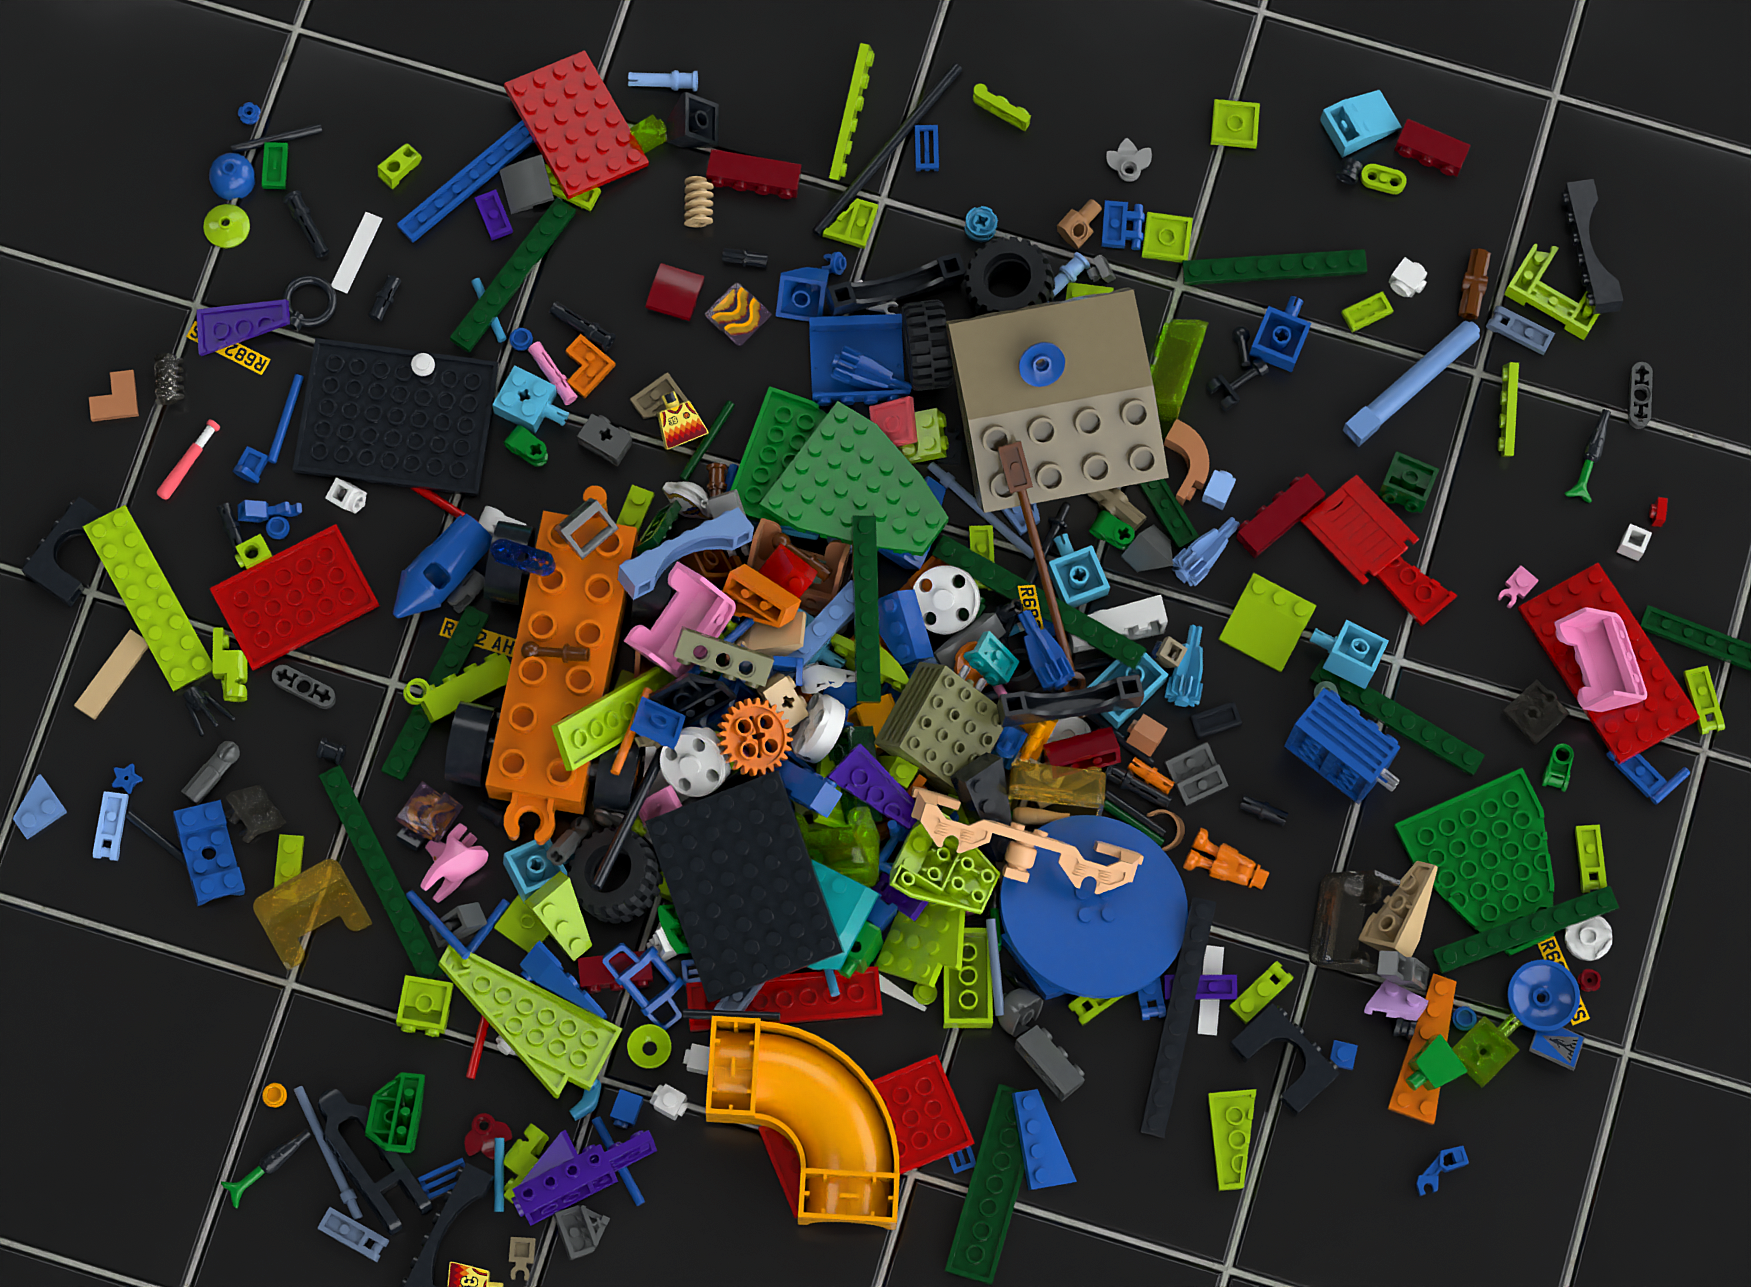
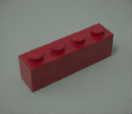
[706,149,801,199]
[1236,474,1326,558]

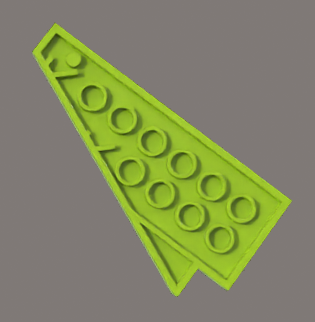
[874,794,969,988]
[439,944,622,1099]

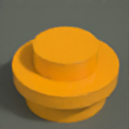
[262,1083,287,1108]

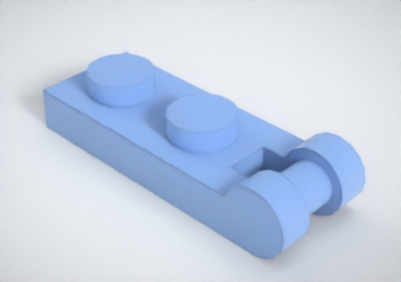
[93,791,129,861]

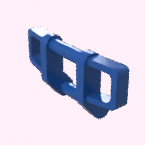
[602,943,684,1030]

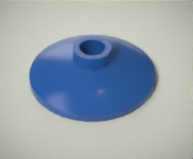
[1019,342,1065,387]

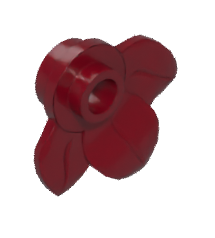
[465,1113,512,1160]

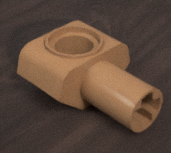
[1057,199,1102,249]

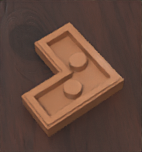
[89,370,139,422]

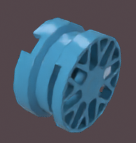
[964,206,998,242]

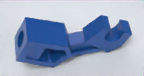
[238,500,302,523]
[1416,1146,1469,1196]

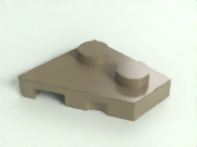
[630,372,688,419]

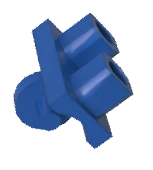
[991,725,1028,770]

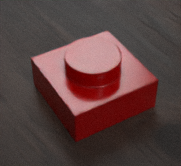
[1649,497,1668,527]

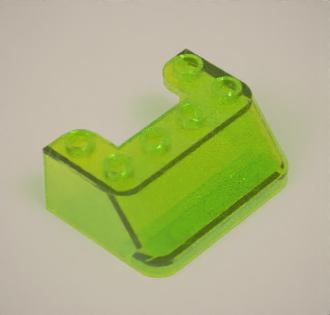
[1150,319,1208,424]
[795,806,880,887]

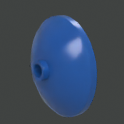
[1507,960,1580,1032]

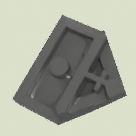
[553,1205,610,1260]

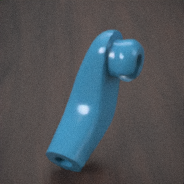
[569,1078,601,1121]

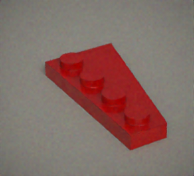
[1375,556,1457,627]

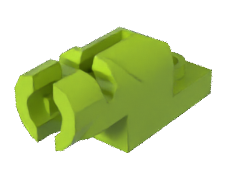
[212,627,248,702]
[503,1124,549,1204]

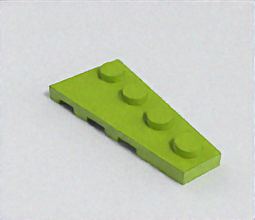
[1498,362,1519,457]
[1208,1089,1256,1191]

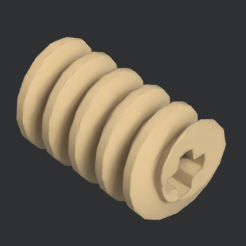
[684,176,713,228]

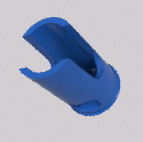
[393,513,492,618]

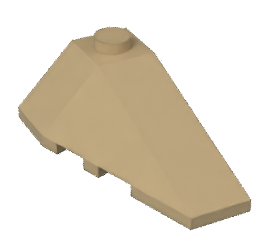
[1359,861,1438,957]

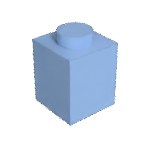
[1202,470,1236,510]

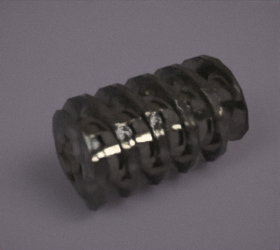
[154,353,185,405]

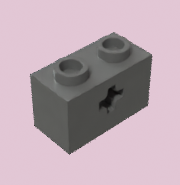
[577,414,632,467]

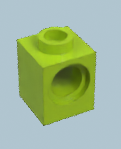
[235,534,272,569]

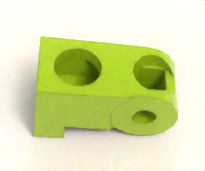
[378,144,422,189]

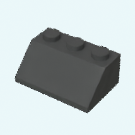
[1014,1025,1085,1102]

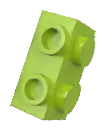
[898,408,949,464]
[396,975,454,1037]

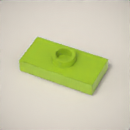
[1341,291,1393,332]

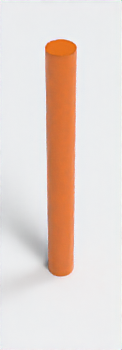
[610,687,653,775]

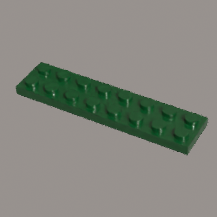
[945,1084,1045,1285]

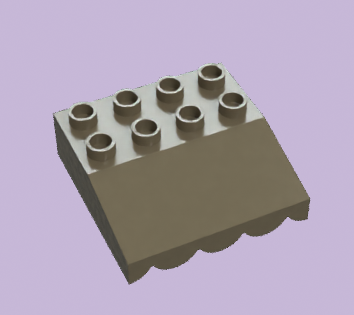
[945,287,1169,513]

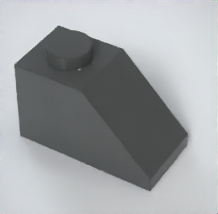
[429,902,487,948]

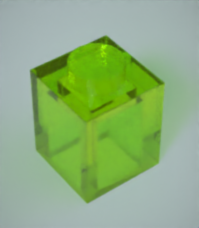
[630,114,667,154]

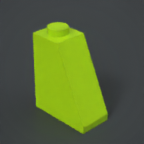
[874,756,919,792]

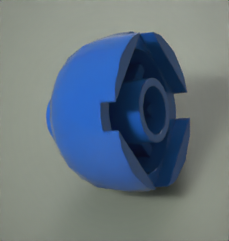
[209,153,255,200]

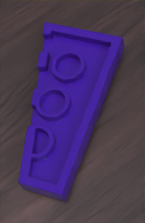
[196,299,290,356]
[826,743,917,829]

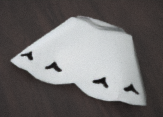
[800,662,855,694]

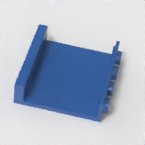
[809,314,906,406]

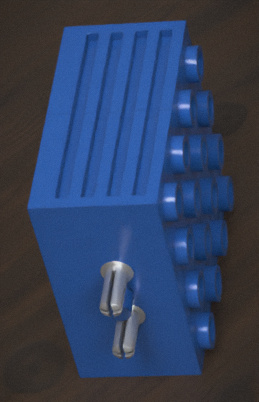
[1284,688,1400,805]

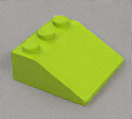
[1219,573,1316,672]

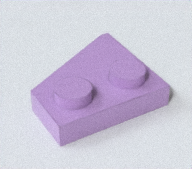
[1364,979,1428,1021]

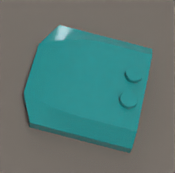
[807,859,879,970]

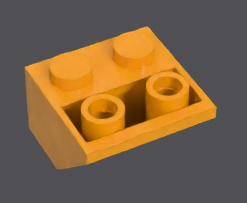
[847,693,895,756]

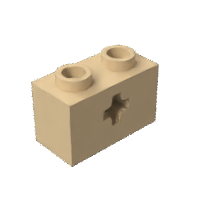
[756,672,810,728]

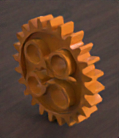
[716,698,793,776]

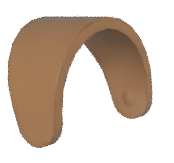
[1147,810,1185,852]

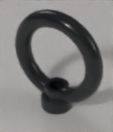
[281,275,337,332]

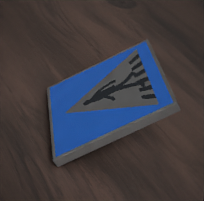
[1529,1027,1585,1071]

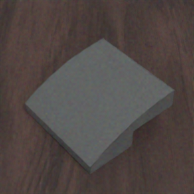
[499,155,554,214]
[1164,742,1229,805]

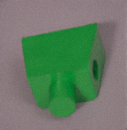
[838,921,883,978]
[1406,1034,1468,1091]

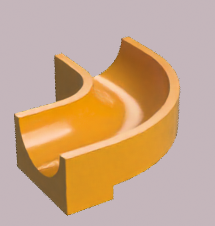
[706,1016,900,1230]

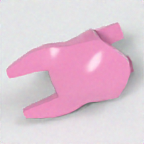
[420,823,488,903]

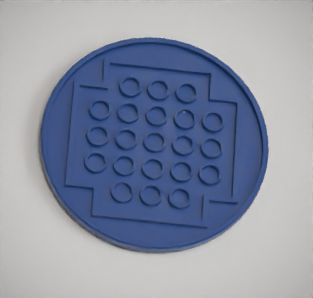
[999,815,1188,999]

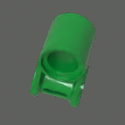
[503,425,548,467]
[1089,510,1135,550]
[1542,744,1574,792]

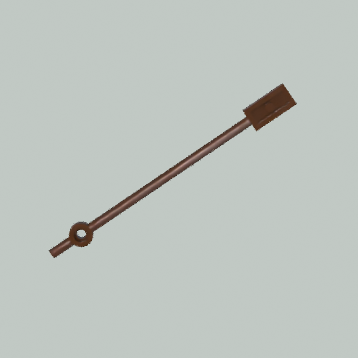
[997,441,1088,718]

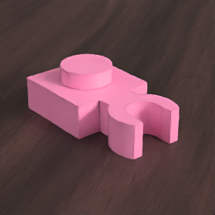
[1497,566,1539,608]

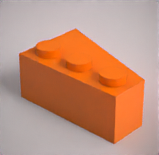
[722,564,801,628]

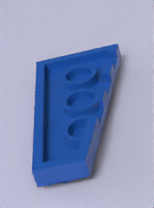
[1012,1089,1077,1190]

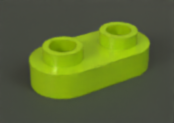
[1360,164,1406,194]

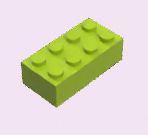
[943,928,993,1028]

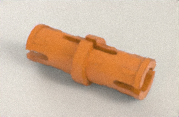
[1127,756,1175,794]

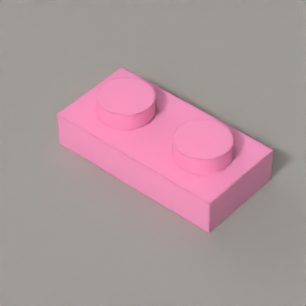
[638,785,682,826]

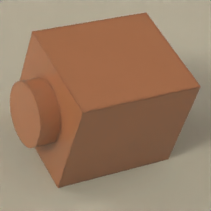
[1126,714,1168,757]

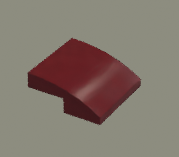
[645,263,705,321]

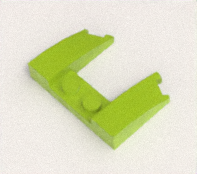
[1504,244,1599,340]

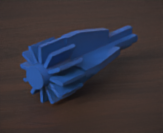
[830,345,912,397]
[1018,610,1075,691]

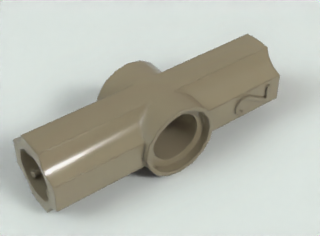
[1086,488,1146,532]

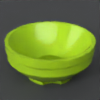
[627,1024,671,1069]

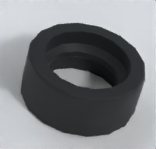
[1002,649,1040,693]

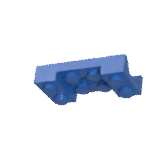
[173,800,245,906]

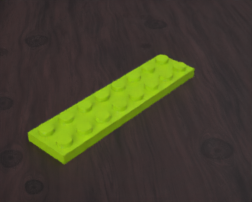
[83,505,213,692]
[551,665,677,771]

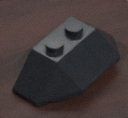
[648,673,737,728]

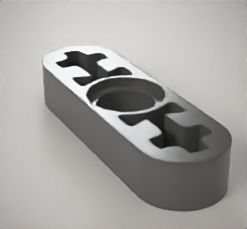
[1628,362,1653,429]
[272,665,336,709]

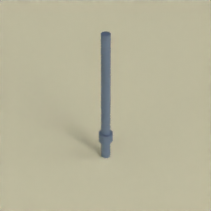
[927,461,1035,560]
[294,1086,363,1221]

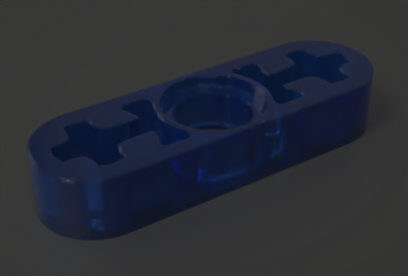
[490,539,556,576]

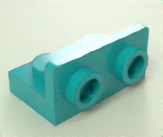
[963,631,1020,686]

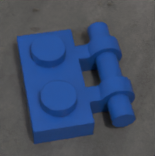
[1101,200,1145,250]

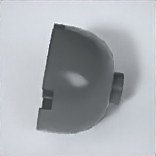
[997,988,1043,1038]

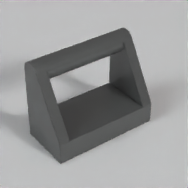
[554,498,619,559]

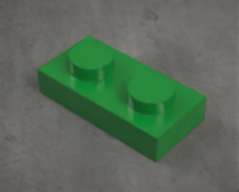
[262,142,289,189]

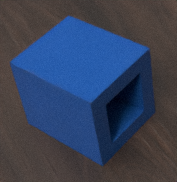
[610,1089,644,1129]

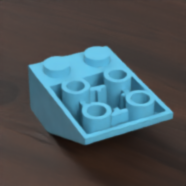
[1320,90,1402,158]

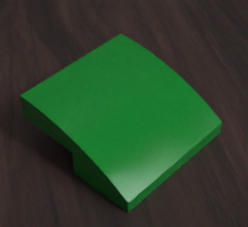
[657,905,691,954]

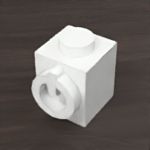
[1389,258,1427,298]
[325,478,367,513]
[650,1084,688,1120]

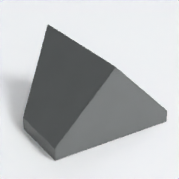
[1121,524,1173,573]

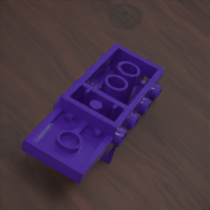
[511,1130,657,1226]

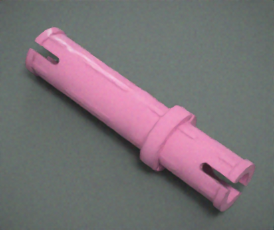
[528,342,578,405]

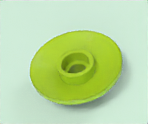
[204,204,250,248]

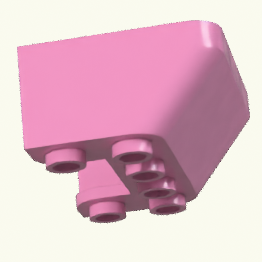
[624,562,736,678]
[1554,607,1647,712]

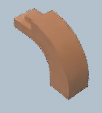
[1164,419,1209,506]

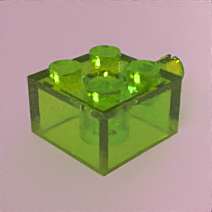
[1452,1013,1522,1088]

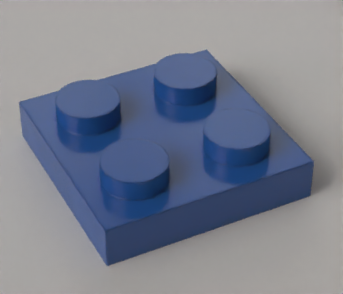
[630,696,686,749]

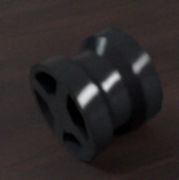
[1335,157,1363,185]
[1392,1017,1417,1040]

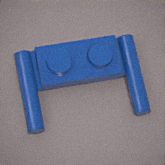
[1607,751,1691,805]

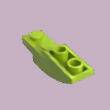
[830,634,909,693]

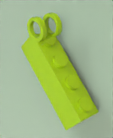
[403,652,511,723]

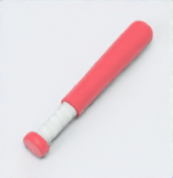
[157,419,220,500]

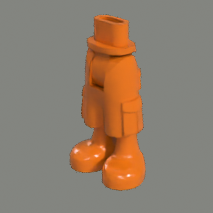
[1183,828,1269,890]

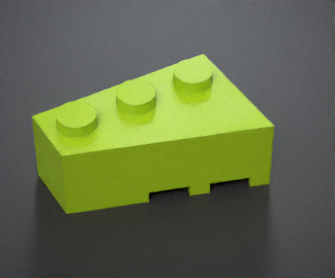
[524,871,592,961]

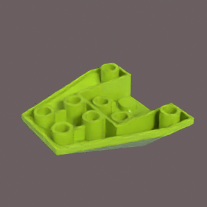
[890,813,1001,914]

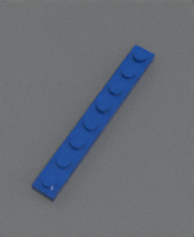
[397,120,534,243]

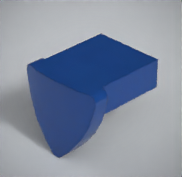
[233,446,268,483]
[773,656,804,686]

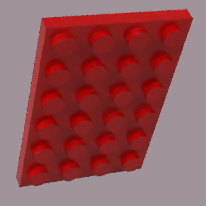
[504,50,649,200]
[210,524,379,671]

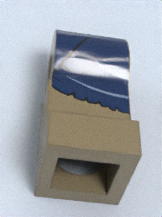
[1149,636,1188,668]

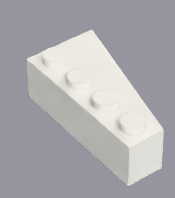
[1068,595,1168,653]

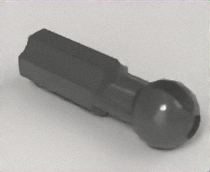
[181,741,240,805]
[547,816,594,866]

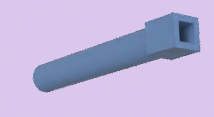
[1343,321,1480,447]

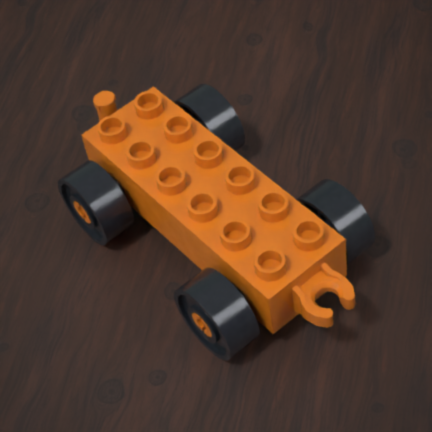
[445,486,680,845]

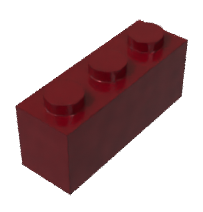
[1394,119,1471,177]
[1043,727,1121,780]
[578,950,654,994]

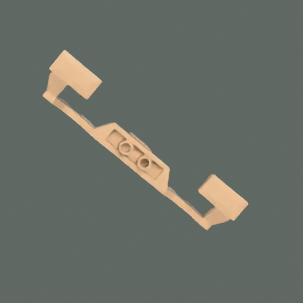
[911,786,1144,894]

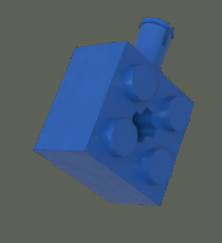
[1249,296,1312,372]

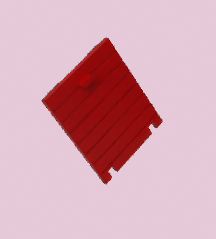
[1301,475,1419,586]

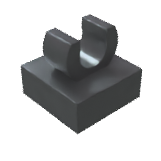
[1087,255,1116,283]

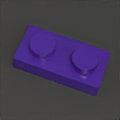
[474,190,513,240]

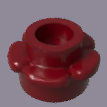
[1577,969,1601,992]

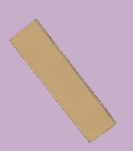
[74,629,148,720]

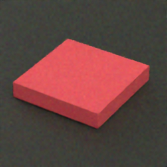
[869,396,918,447]

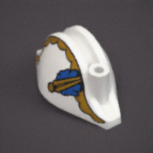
[662,482,711,520]

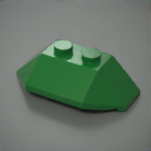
[365,1072,425,1153]

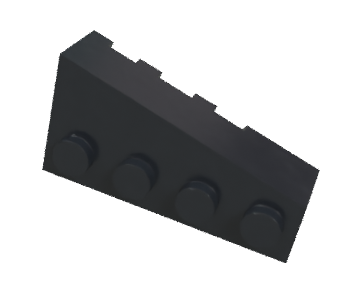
[950,752,1015,862]

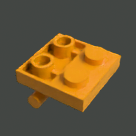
[999,719,1058,763]

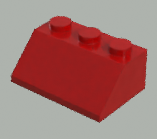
[758,543,818,598]

